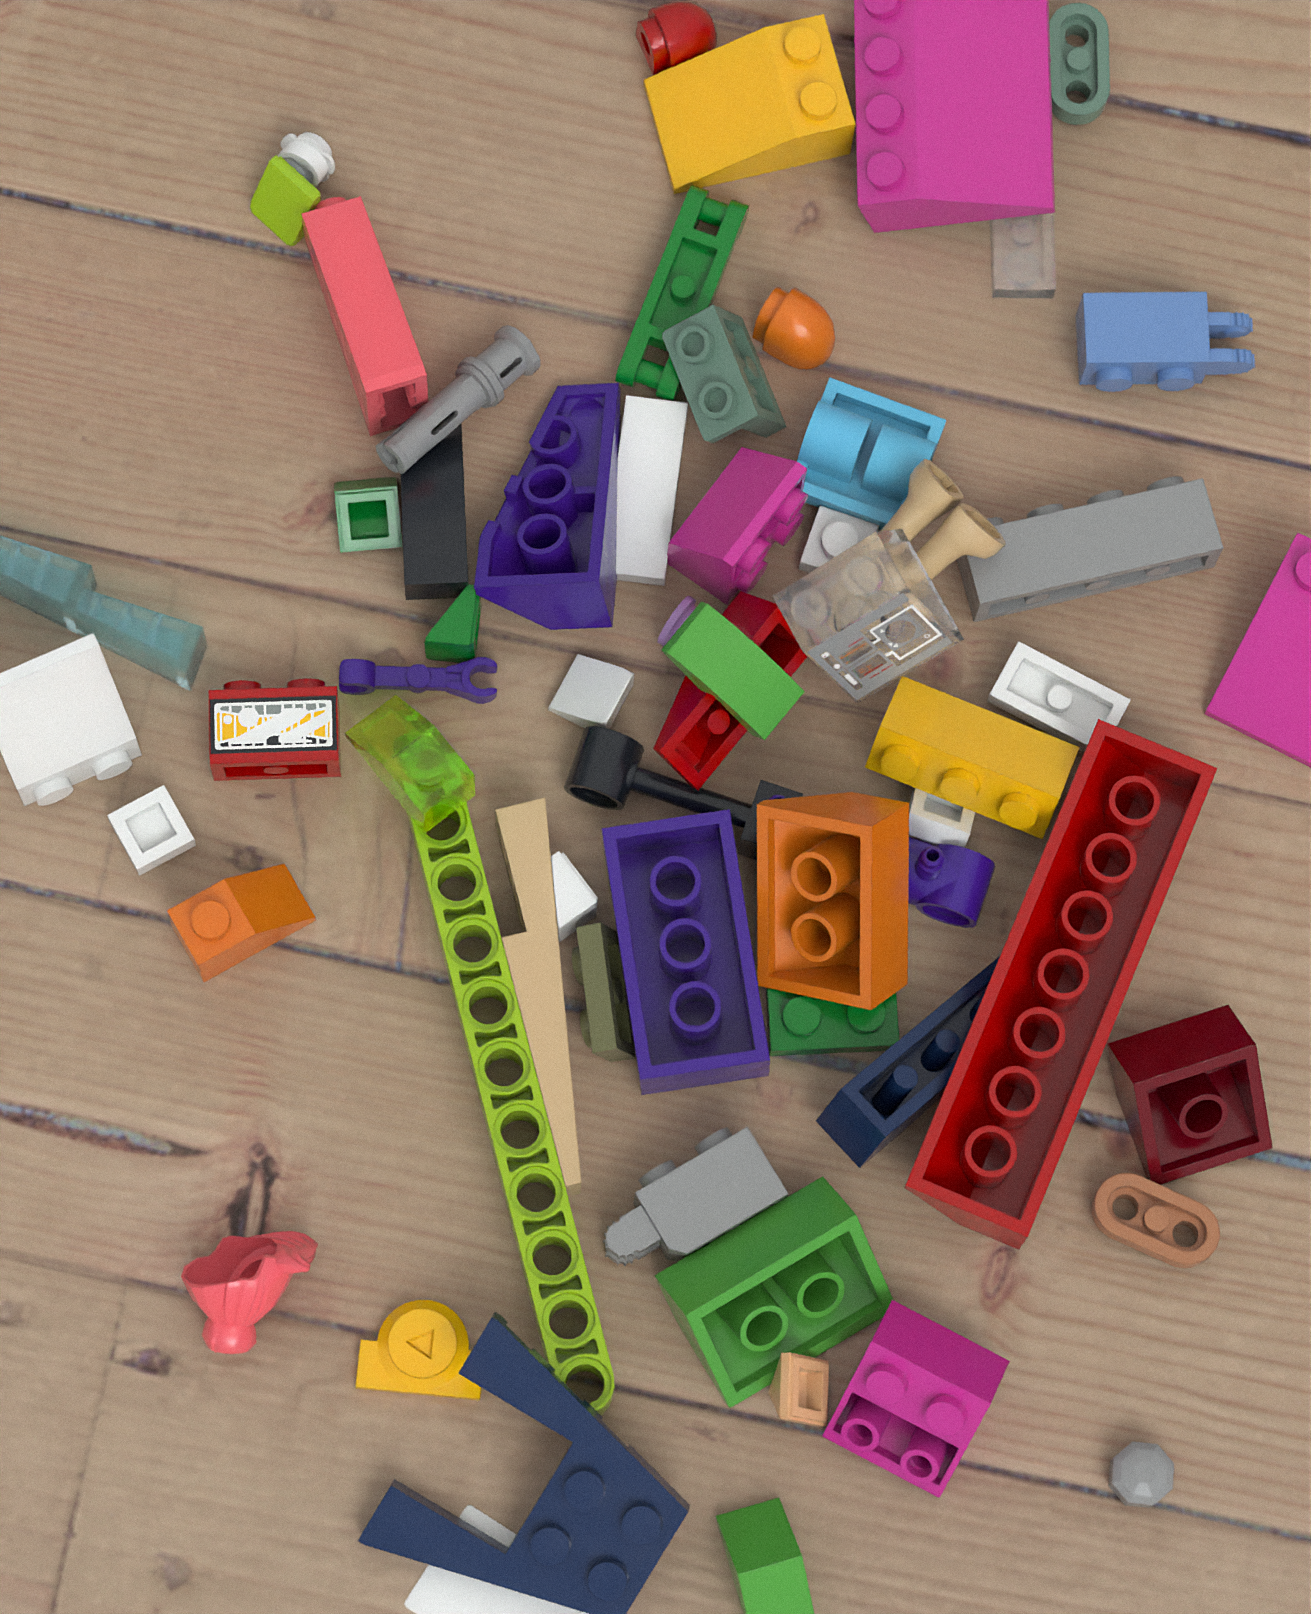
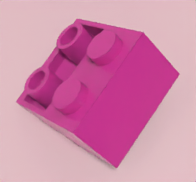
[667,447,808,605]
[822,1300,1010,1498]

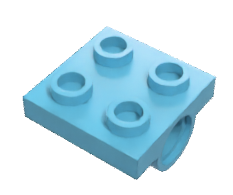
[797,377,946,530]

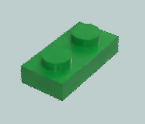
[766,988,899,1056]

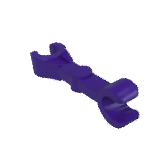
[339,657,498,704]

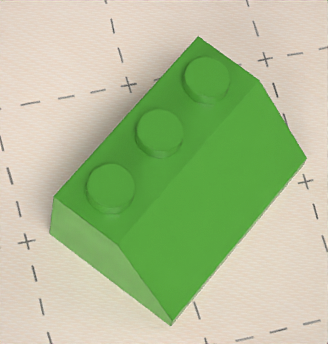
[654,1176,893,1408]

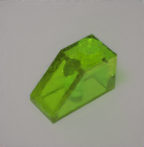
[345,695,475,834]

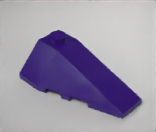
[474,383,621,630]

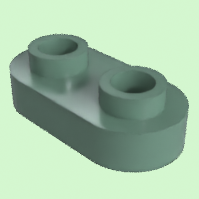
[1049,3,1110,125]

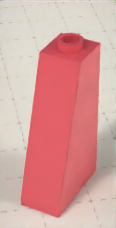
[301,196,428,436]

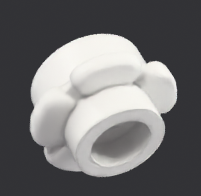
[278,132,335,188]

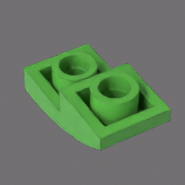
[661,601,805,740]

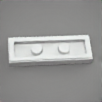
[616,395,688,586]

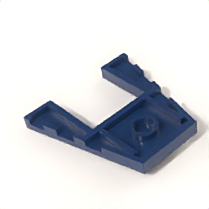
[358,1312,690,1614]

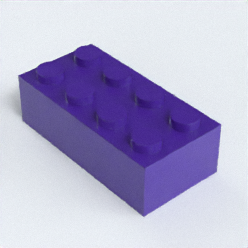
[602,809,770,1095]

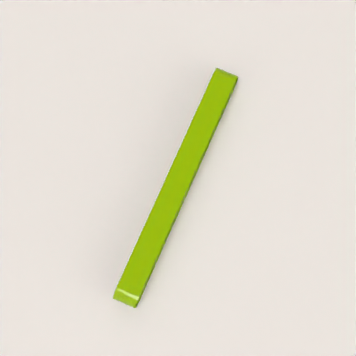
[397,732,615,1415]

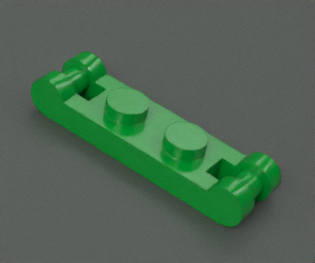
[615,185,749,401]

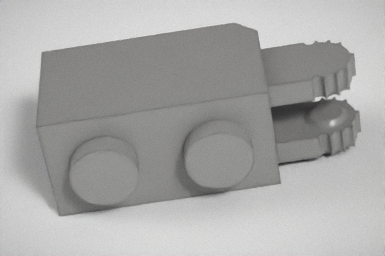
[603,1127,788,1266]

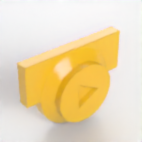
[355,1300,482,1401]

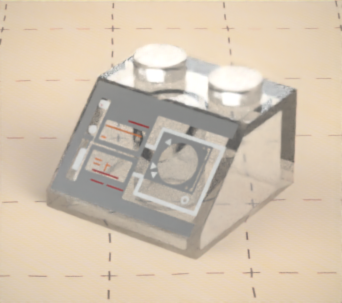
[772,529,964,703]

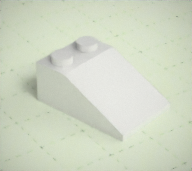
[0,633,142,806]

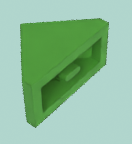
[715,1498,814,1614]

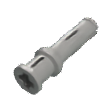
[376,325,541,474]

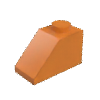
[167,864,316,982]

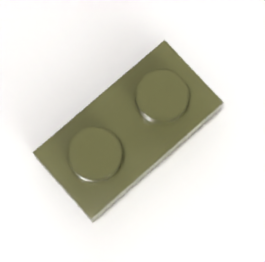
[572,922,636,1062]

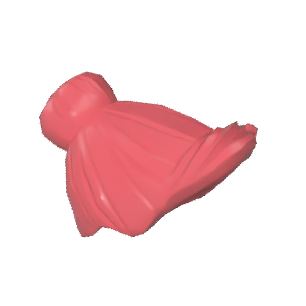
[181,1231,318,1355]

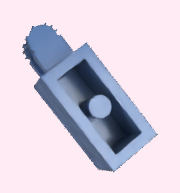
[1075,292,1255,392]

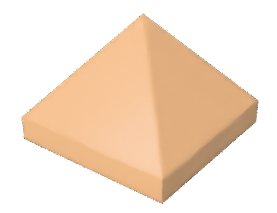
[768,1352,829,1427]

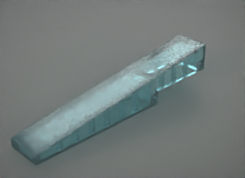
[0,536,207,691]

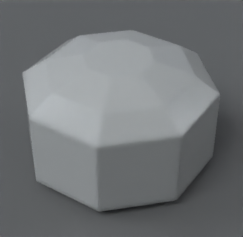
[1108,1442,1174,1508]

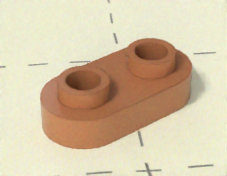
[1092,1173,1220,1268]

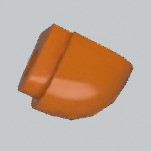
[752,287,835,369]

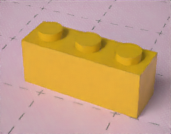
[865,676,1080,839]

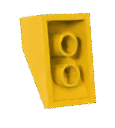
[643,14,856,194]

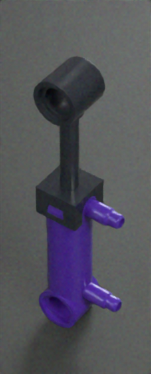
[564,726,996,928]

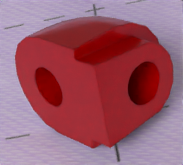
[636,2,717,75]

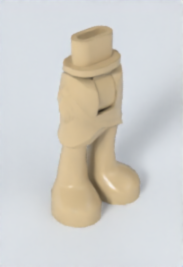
[800,459,1006,665]

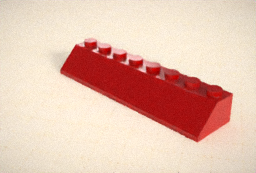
[904,719,1218,1250]

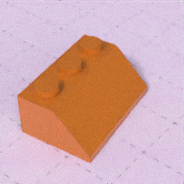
[757,792,909,1010]

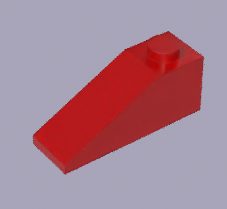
[653,591,817,791]

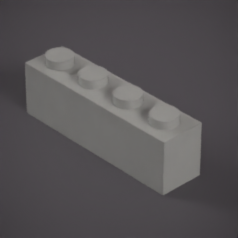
[957,476,1223,622]

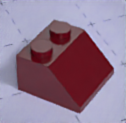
[1107,1005,1273,1185]

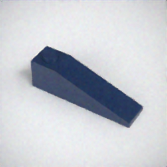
[816,956,1000,1168]

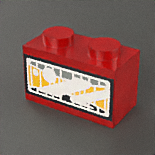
[208,678,341,781]

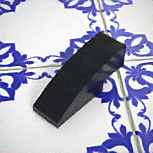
[401,423,468,600]

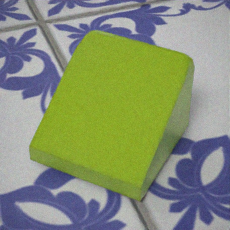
[250,155,321,246]

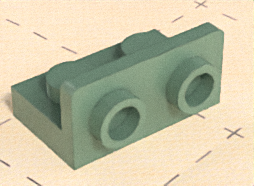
[662,305,787,443]

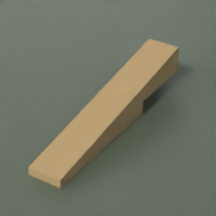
[495,798,582,1197]

